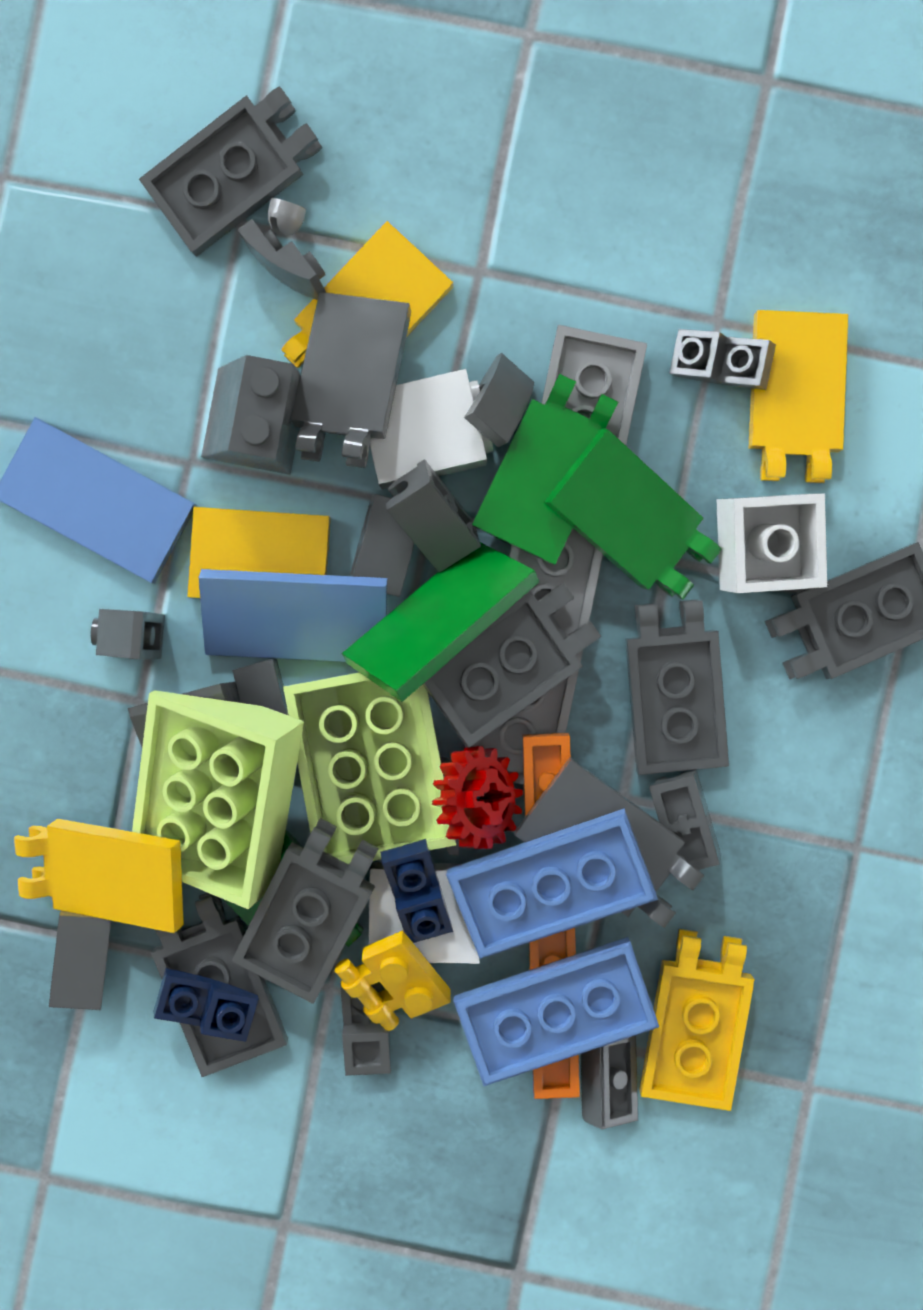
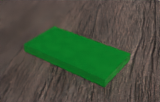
[342,542,539,702]

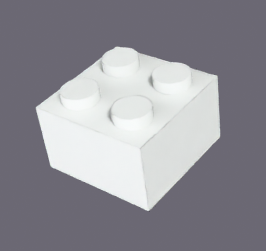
[716,493,827,593]

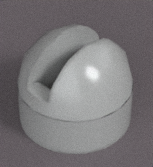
[268,198,306,235]

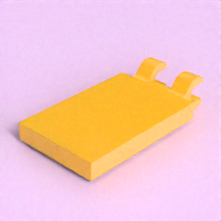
[281,221,453,368]
[748,310,848,483]
[14,819,184,933]
[639,928,755,1111]

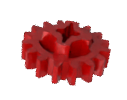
[432,746,523,849]

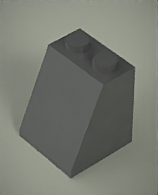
[201,355,301,475]

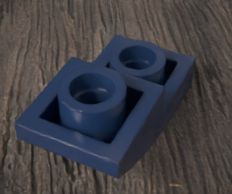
[380,839,453,943]
[153,968,259,1042]

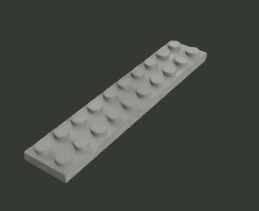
[471,325,647,784]

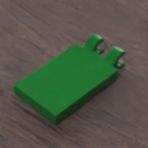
[472,374,618,565]
[544,429,722,600]

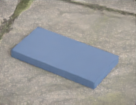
[0,417,197,584]
[198,569,387,662]
[446,808,658,959]
[454,937,659,1086]

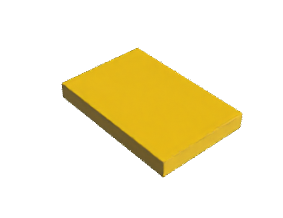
[187,507,331,598]

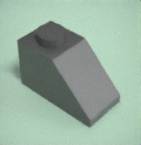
[91,609,165,659]

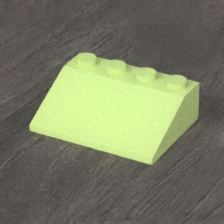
[283,673,456,864]
[132,690,304,909]

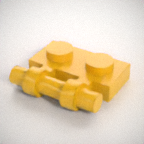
[334,930,451,1031]

